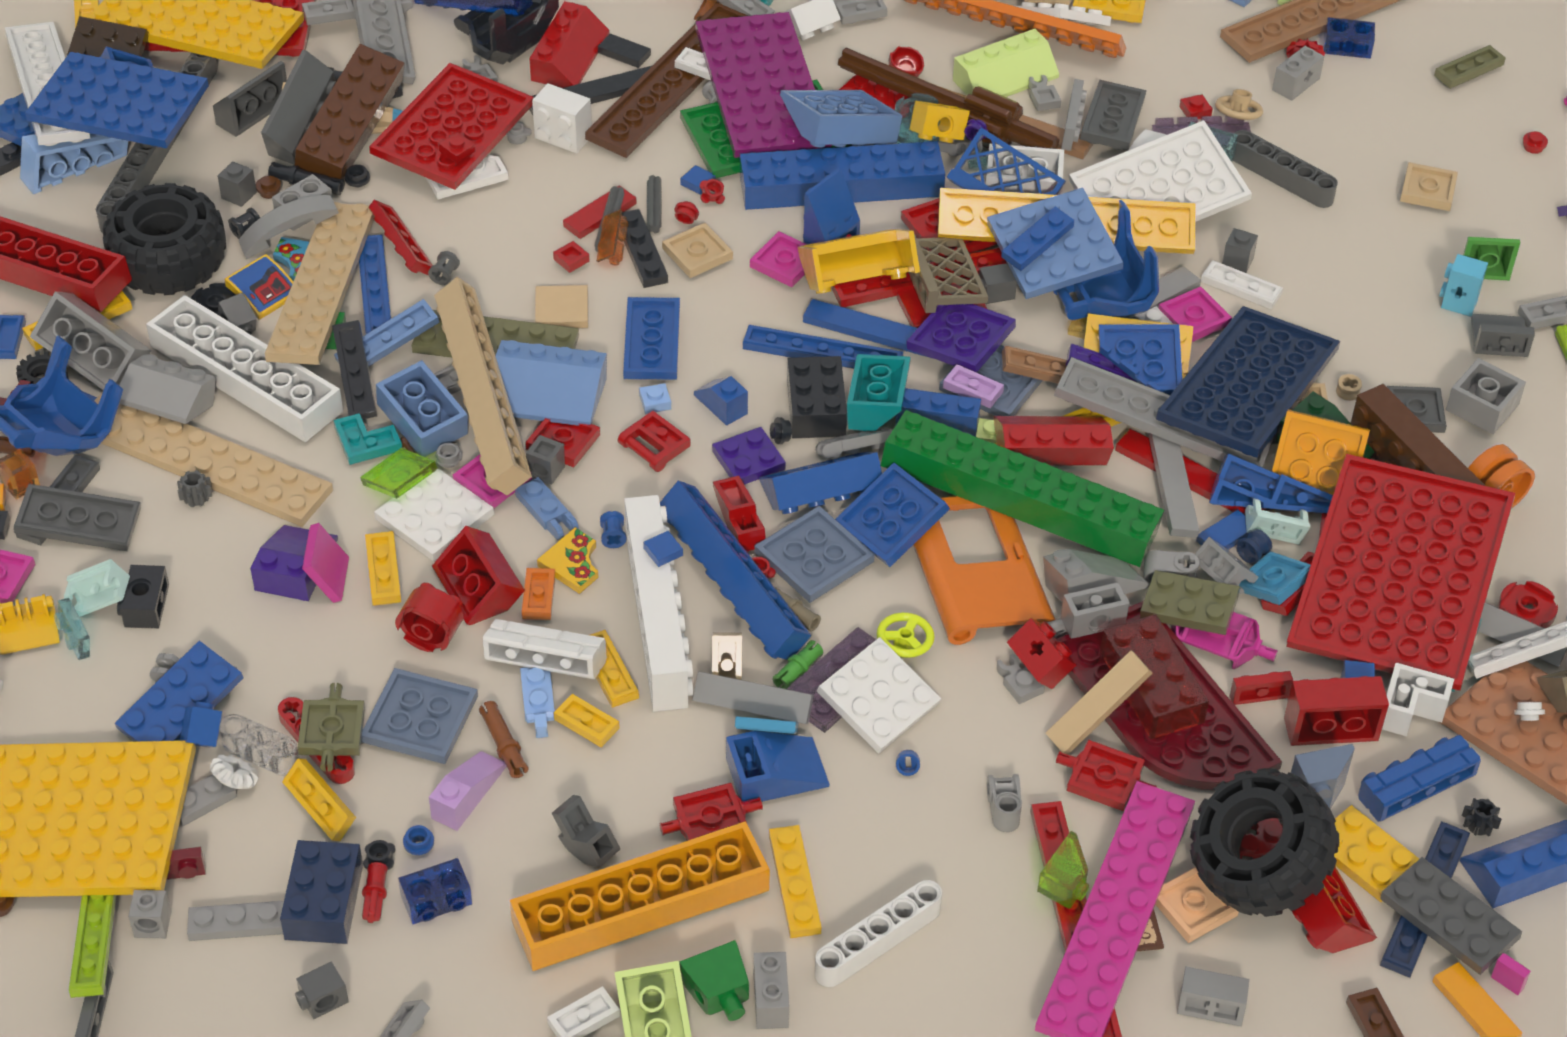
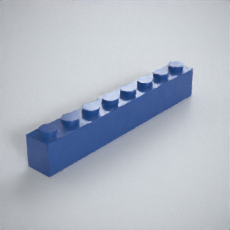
[660,480,812,660]

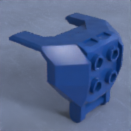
[1053,200,1159,320]
[0,336,123,456]

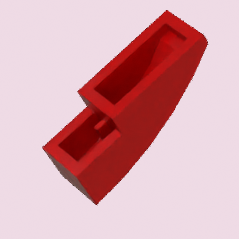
[713,476,766,552]

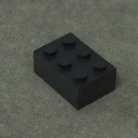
[787,356,847,439]

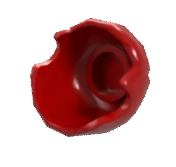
[888,46,925,77]

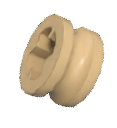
[1336,374,1362,401]

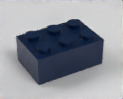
[280,840,363,944]

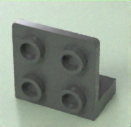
[1471,314,1535,357]

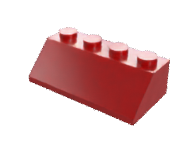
[529,1,610,88]
[994,416,1114,465]

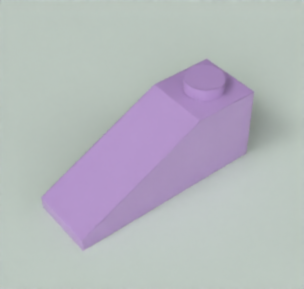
[429,751,507,831]

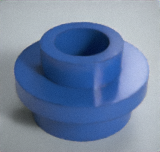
[403,825,434,855]

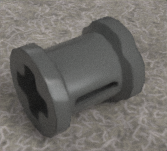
[428,251,460,285]

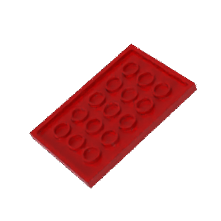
[369,63,534,190]

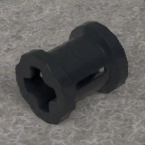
[228,208,260,239]

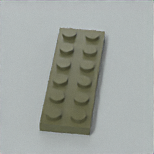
[412,310,579,358]

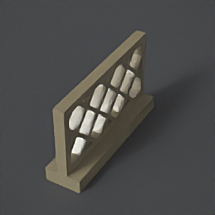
[908,234,988,313]

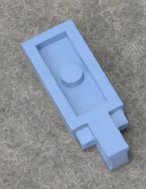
[520,667,555,738]

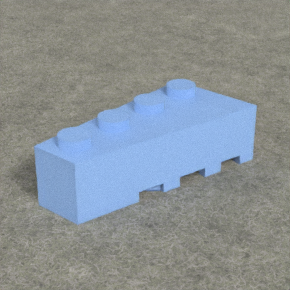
[20,133,128,195]

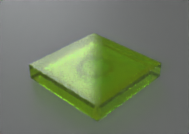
[360,448,438,499]

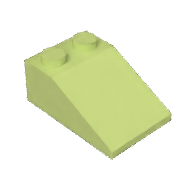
[614,961,692,1037]

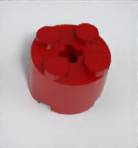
[395,582,463,652]

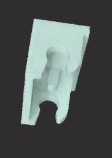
[1245,499,1310,545]
[64,559,130,617]

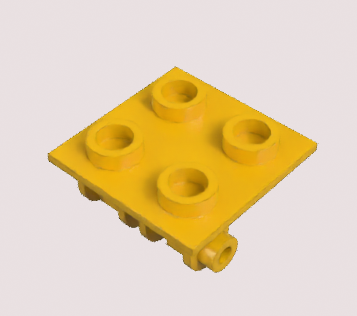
[0,594,60,655]

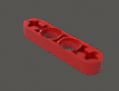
[278,697,355,784]

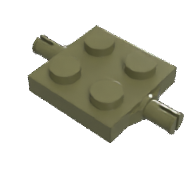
[298,683,365,772]

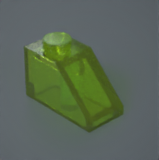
[1037,831,1089,909]

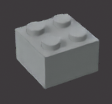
[1446,358,1526,434]

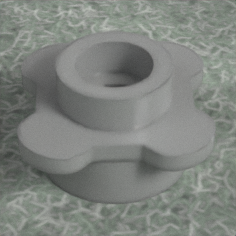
[506,121,532,145]

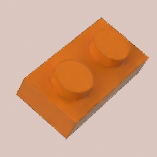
[522,568,556,620]

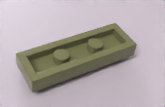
[1434,45,1506,89]

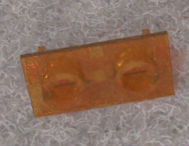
[596,209,629,266]

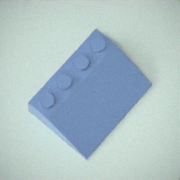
[780,90,902,148]
[495,340,607,426]

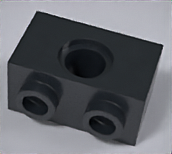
[117,565,169,629]

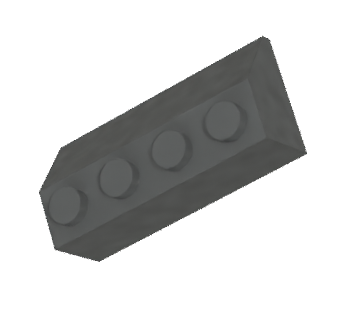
[261,50,336,165]

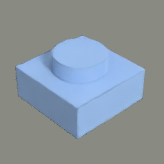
[639,383,671,414]

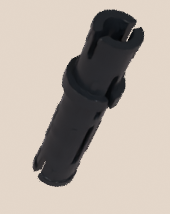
[268,162,344,195]

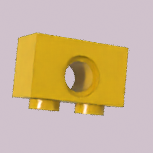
[909,100,970,143]

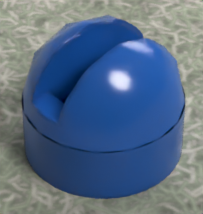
[896,749,920,776]

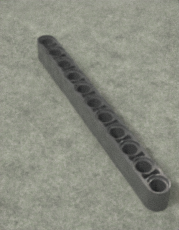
[95,52,217,233]

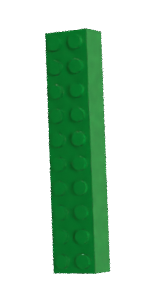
[880,410,1164,567]

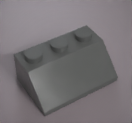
[213,61,287,137]

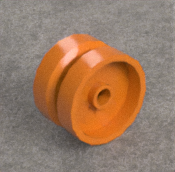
[1468,444,1535,508]

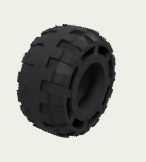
[103,183,226,295]
[1190,768,1340,917]

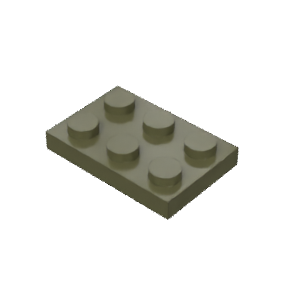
[1140,570,1240,635]

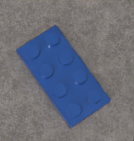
[623,297,680,380]
[114,640,244,742]

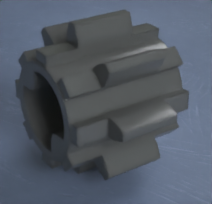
[177,470,212,507]

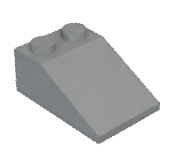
[1043,549,1148,603]

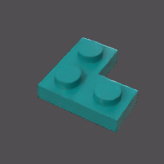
[333,413,403,465]

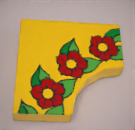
[537,527,599,594]

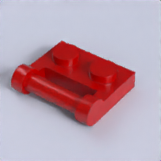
[617,411,691,472]

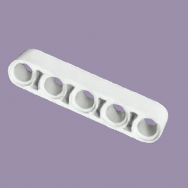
[815,880,942,987]

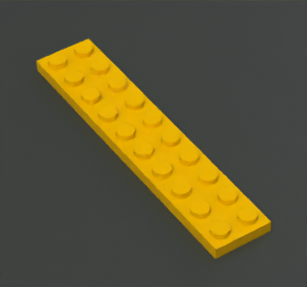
[938,188,1196,254]

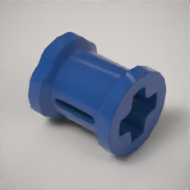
[600,511,627,549]

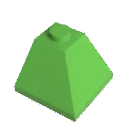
[1463,237,1521,281]

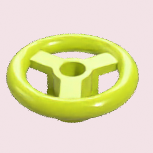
[877,612,935,658]

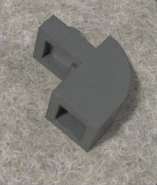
[552,795,621,868]

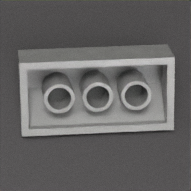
[30,291,152,390]

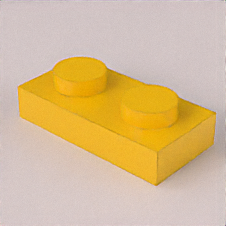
[554,694,620,748]

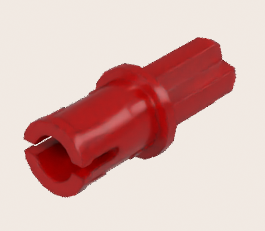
[362,862,388,923]

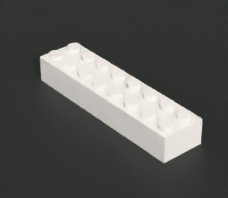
[146,295,343,442]
[624,495,693,712]

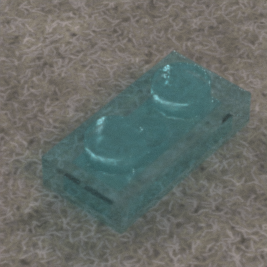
[54,598,90,660]

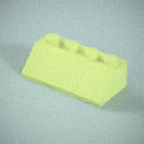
[953,29,1059,97]

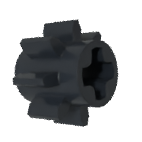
[1462,798,1502,837]

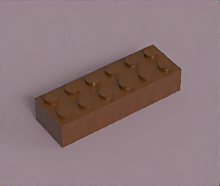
[295,44,405,180]
[1351,384,1485,486]

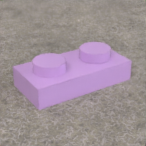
[943,364,1004,409]

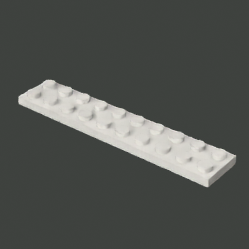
[5,22,90,146]

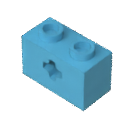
[1439,254,1488,317]

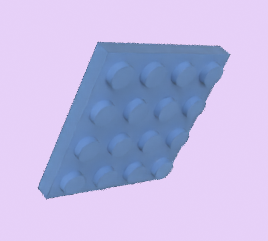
[987,187,1123,299]

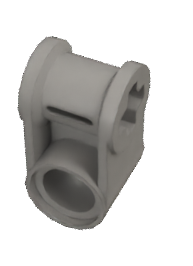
[1144,550,1200,586]
[987,774,1022,832]

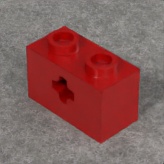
[1007,618,1076,689]

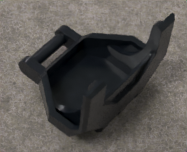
[454,0,559,65]

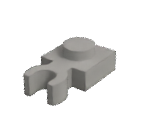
[462,55,498,82]
[1028,75,1061,111]
[938,136,983,156]
[997,654,1045,704]

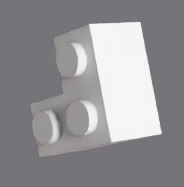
[1382,663,1454,737]

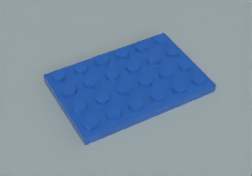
[25,52,209,148]

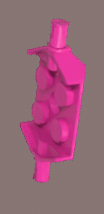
[1170,612,1278,669]

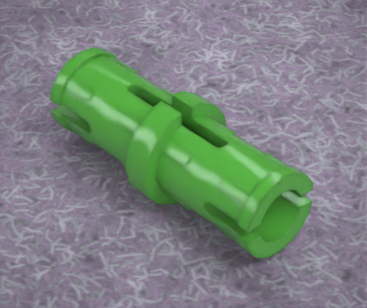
[772,640,824,689]

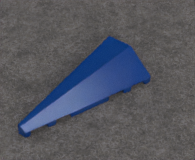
[1209,454,1333,513]

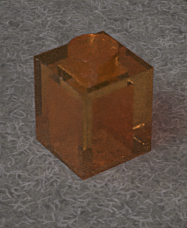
[0,448,40,500]

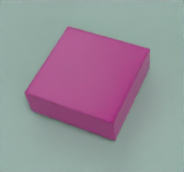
[1491,953,1531,995]

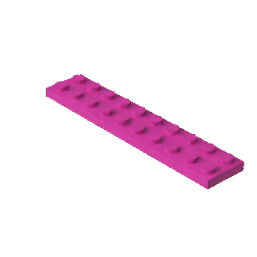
[1035,781,1195,1037]

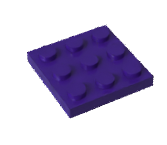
[906,304,1016,373]

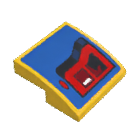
[224,254,293,320]

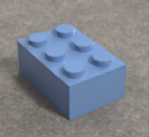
[376,360,468,458]

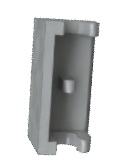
[1195,537,1259,594]
[1177,966,1250,1027]

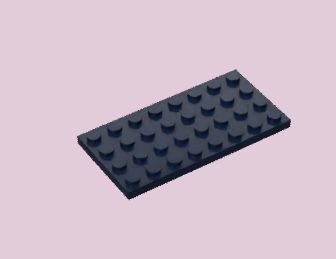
[1156,306,1340,458]

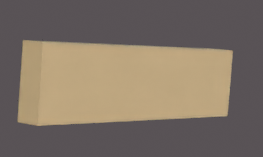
[1046,650,1153,754]

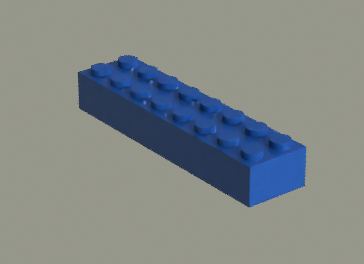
[740,141,946,210]

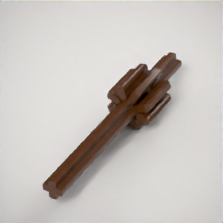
[838,47,1060,149]

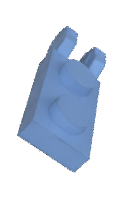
[515,477,579,540]

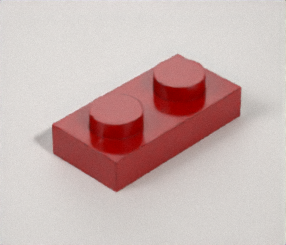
[1229,671,1294,705]

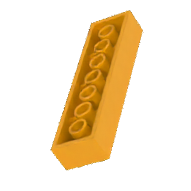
[510,821,770,971]

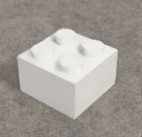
[532,83,592,154]

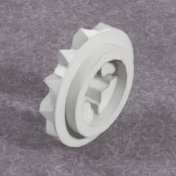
[210,755,258,789]

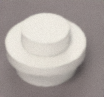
[1514,702,1545,721]

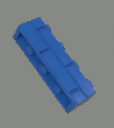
[1358,735,1481,822]

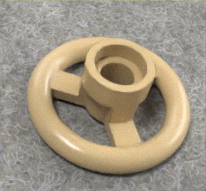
[1215,89,1263,120]

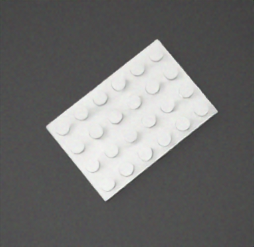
[1069,120,1252,222]

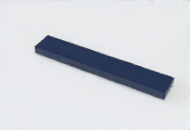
[1380,821,1470,978]

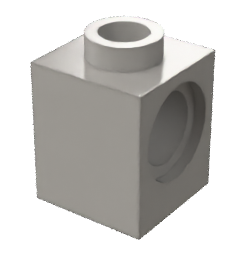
[128,890,171,939]

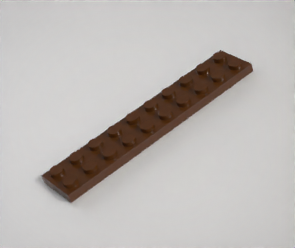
[585,2,748,158]

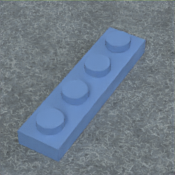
[334,299,439,367]

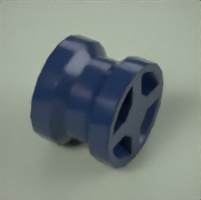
[1236,529,1273,564]

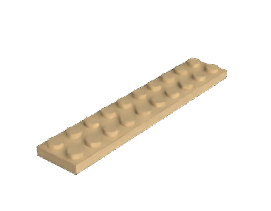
[265,202,374,365]
[94,392,333,527]

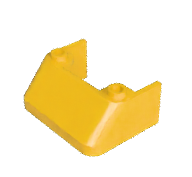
[798,229,920,294]

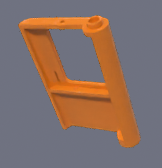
[913,496,1056,645]

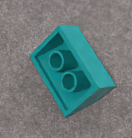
[847,354,911,431]

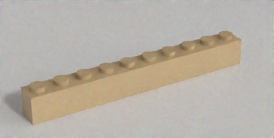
[434,277,532,496]

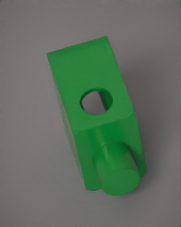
[679,940,749,1021]

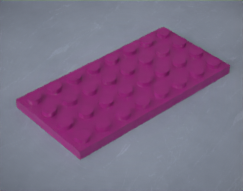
[695,12,832,158]

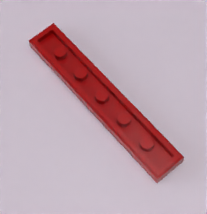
[1115,429,1270,516]

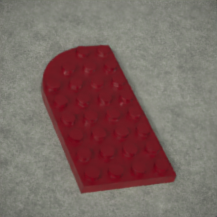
[1056,601,1282,790]

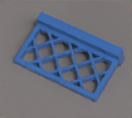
[947,128,1066,195]

